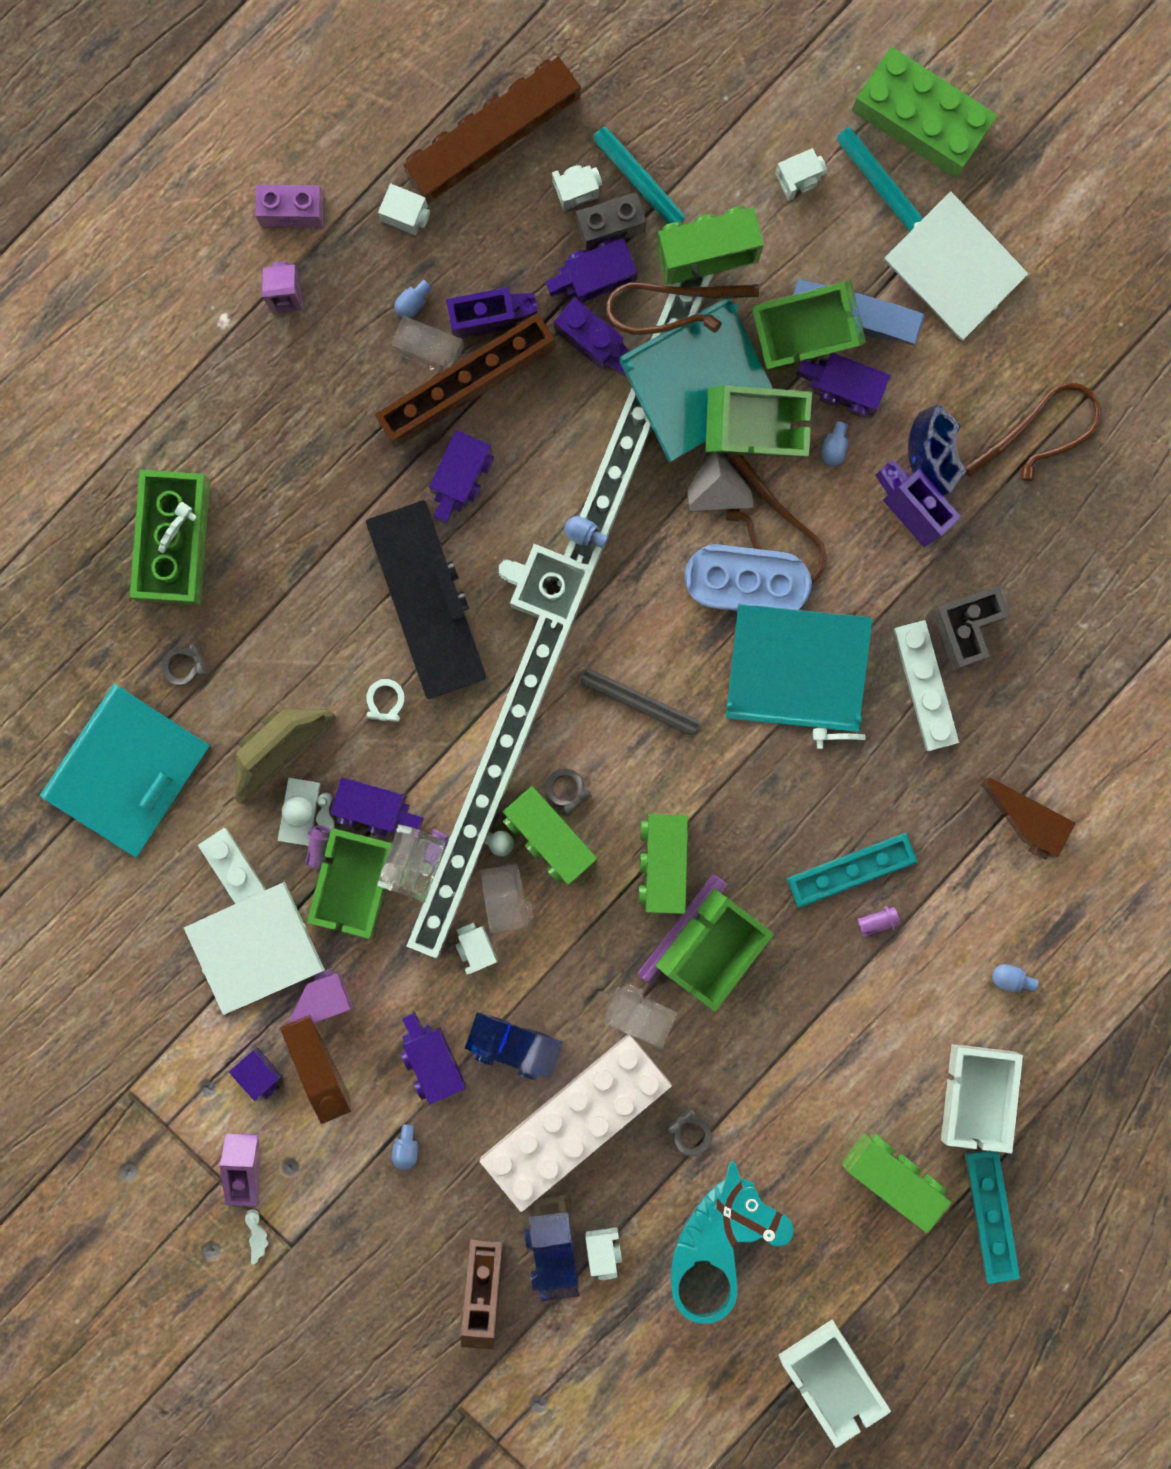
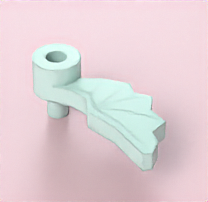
[158,502,197,553]
[315,792,335,829]

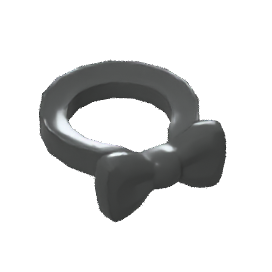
[161,644,209,685]
[546,768,592,816]
[666,1108,712,1156]

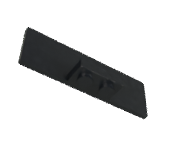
[366,500,486,699]

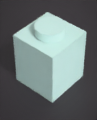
[378,184,430,235]

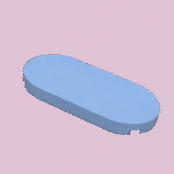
[684,544,812,611]

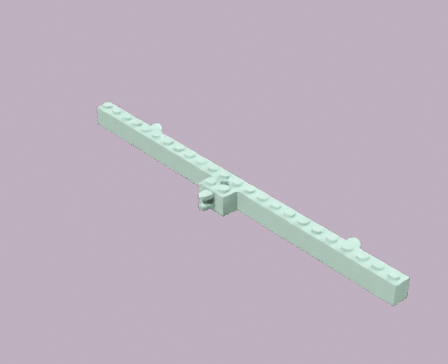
[406,264,714,959]

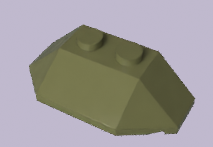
[234,709,336,804]

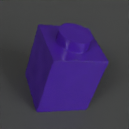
[229,1048,283,1101]

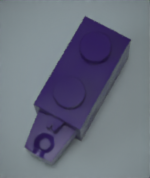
[545,238,638,303]
[446,287,538,339]
[554,298,630,377]
[796,353,891,418]
[429,430,495,524]
[875,460,961,547]
[331,777,424,837]
[401,1012,467,1105]

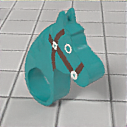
[670,1161,794,1324]

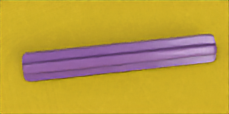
[638,875,727,984]

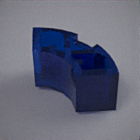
[908,404,967,496]
[464,1012,563,1080]
[524,1212,580,1302]

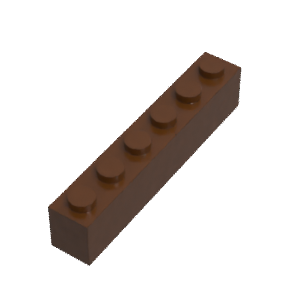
[403,56,581,204]
[375,313,555,448]

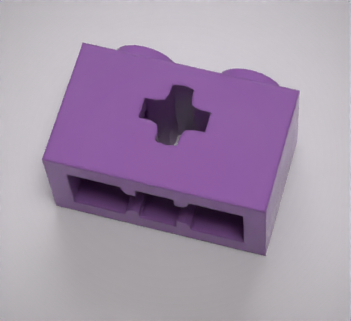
[255,185,324,228]

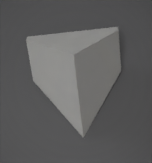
[687,452,753,511]

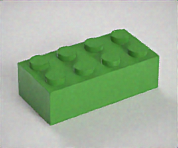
[852,46,997,179]
[130,470,210,606]

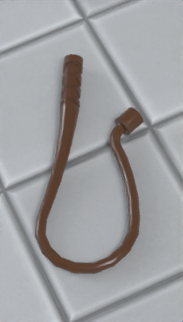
[606,282,759,335]
[963,383,1101,481]
[726,453,826,584]

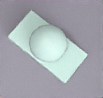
[278,778,321,846]

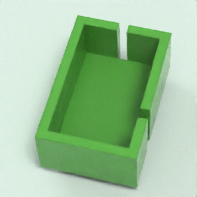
[656,206,764,286]
[751,280,866,369]
[705,385,812,458]
[503,786,598,885]
[638,814,688,914]
[307,828,398,939]
[655,889,774,1012]
[841,1133,951,1234]

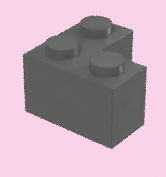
[932,586,1010,671]

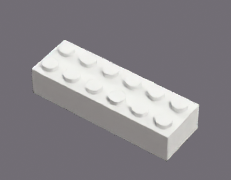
[480,1033,672,1212]

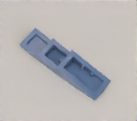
[793,279,925,346]

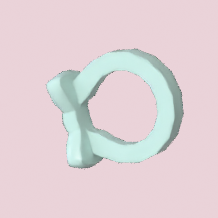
[366,679,405,722]

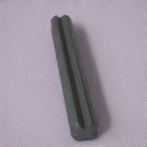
[581,668,699,735]

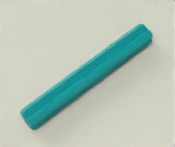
[594,127,685,224]
[837,127,923,232]

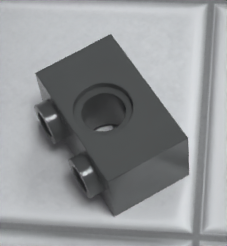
[576,192,647,252]

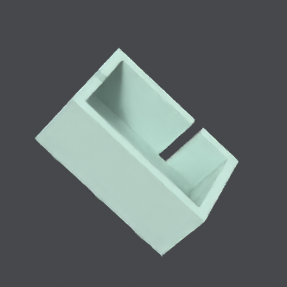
[941,1044,1023,1153]
[779,1319,891,1448]

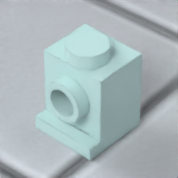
[775,148,827,201]
[552,165,602,211]
[455,923,498,975]
[586,1227,622,1280]

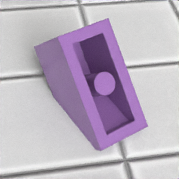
[262,261,303,313]
[288,968,354,1024]
[220,1133,260,1206]

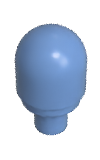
[394,279,432,320]
[821,421,849,467]
[564,516,609,549]
[992,964,1038,993]
[391,1124,419,1171]

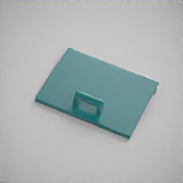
[620,298,773,461]
[726,604,873,732]
[40,683,210,858]

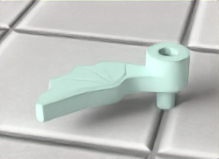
[813,728,865,749]
[245,1209,269,1265]

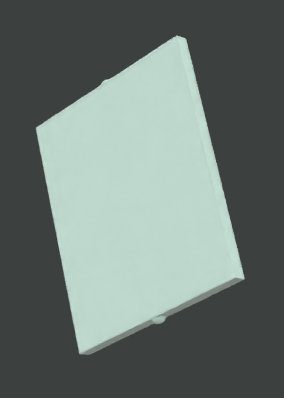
[884,191,1028,341]
[184,882,325,1015]

